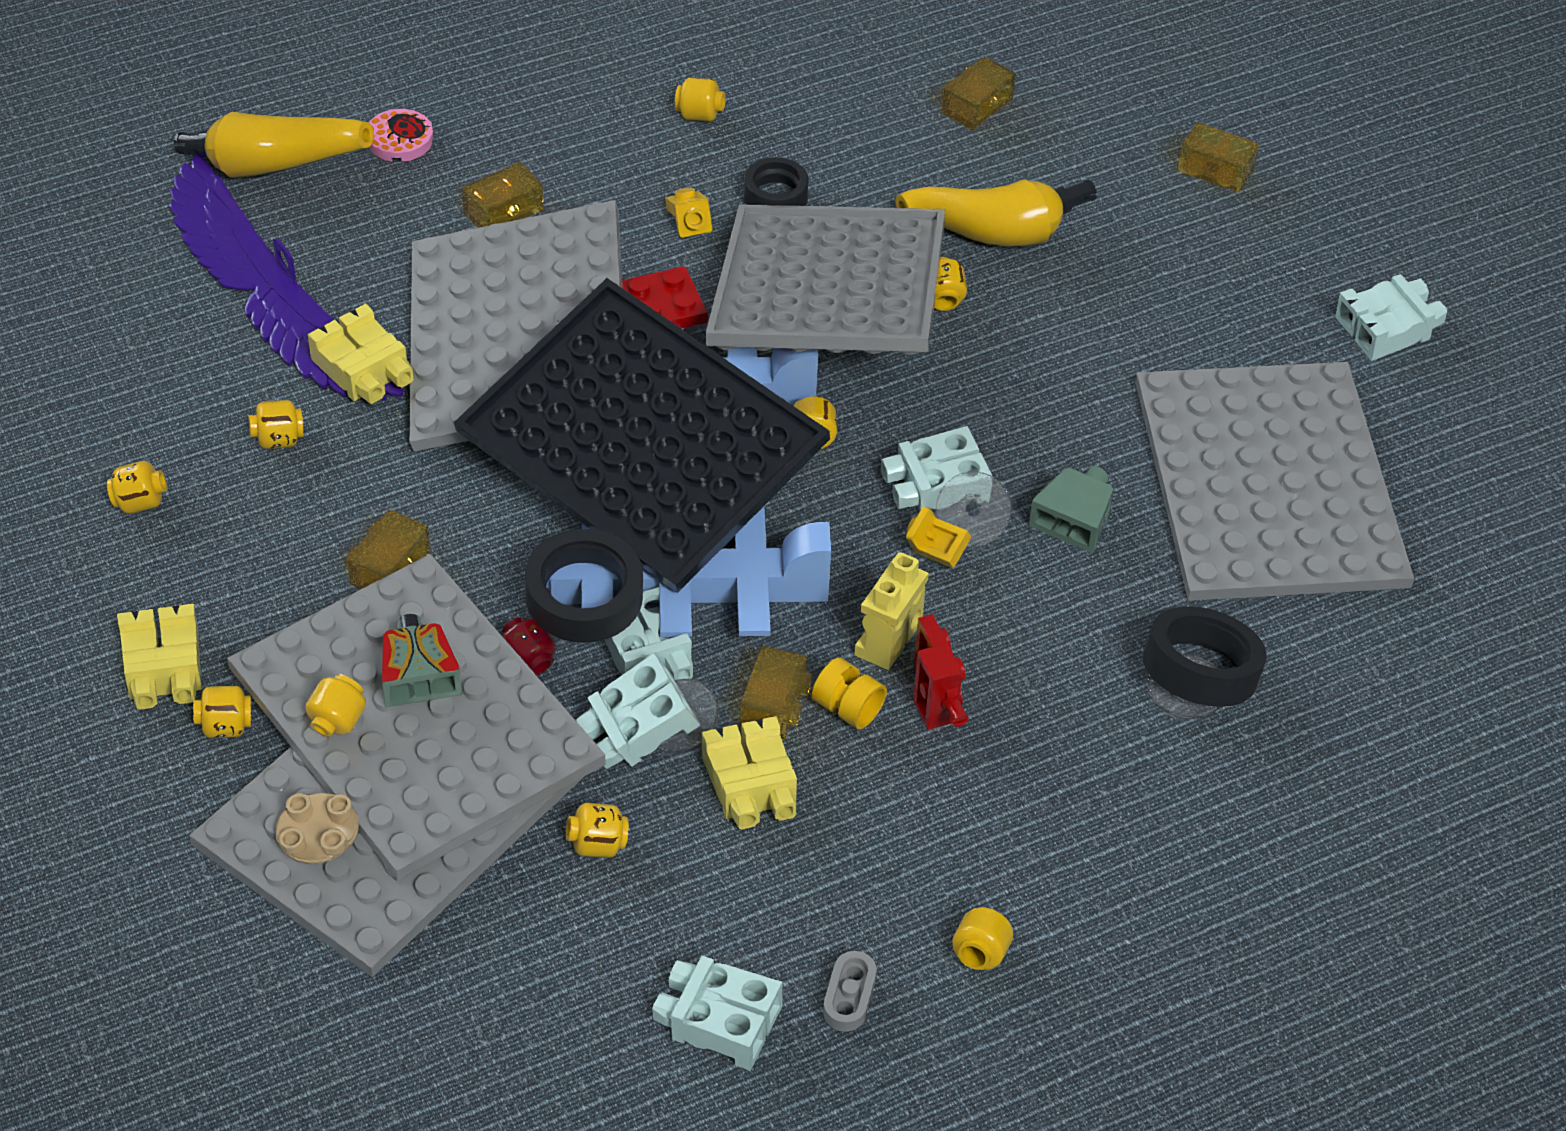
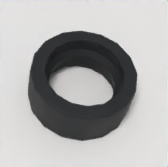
[744,157,808,206]

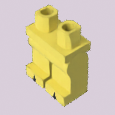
[308,304,414,404]
[854,552,929,670]
[117,604,202,710]
[702,716,797,829]

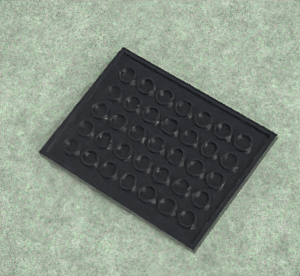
[454,278,830,593]

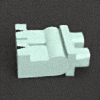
[1335,274,1447,361]
[881,426,993,512]
[604,587,693,683]
[576,653,701,769]
[652,956,782,1071]

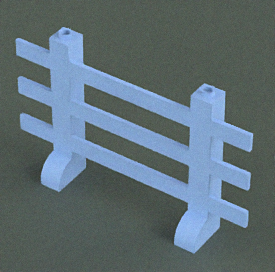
[546,328,831,637]

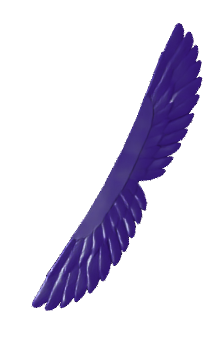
[169,154,403,401]

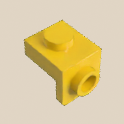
[665,188,712,238]
[906,506,972,569]

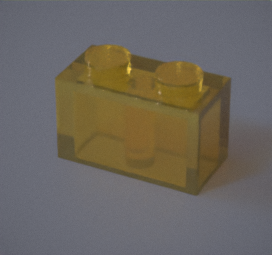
[941,56,1016,131]
[1178,122,1259,193]
[462,161,543,228]
[346,509,430,589]
[740,646,812,740]

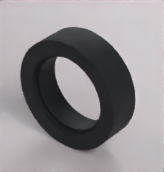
[525,529,643,643]
[1143,606,1267,707]

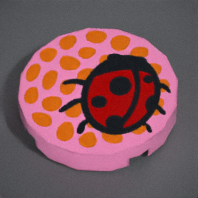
[368,109,433,162]

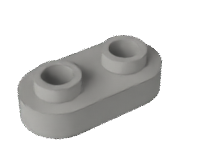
[823,951,877,1032]

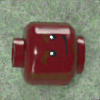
[502,617,556,676]

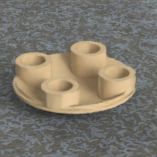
[275,793,359,864]

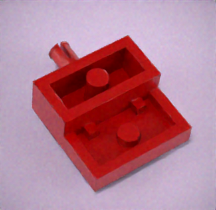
[622,266,708,329]
[913,614,969,730]

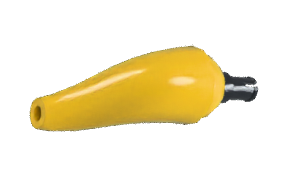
[174,112,374,178]
[895,179,1097,247]

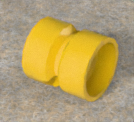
[812,657,887,729]

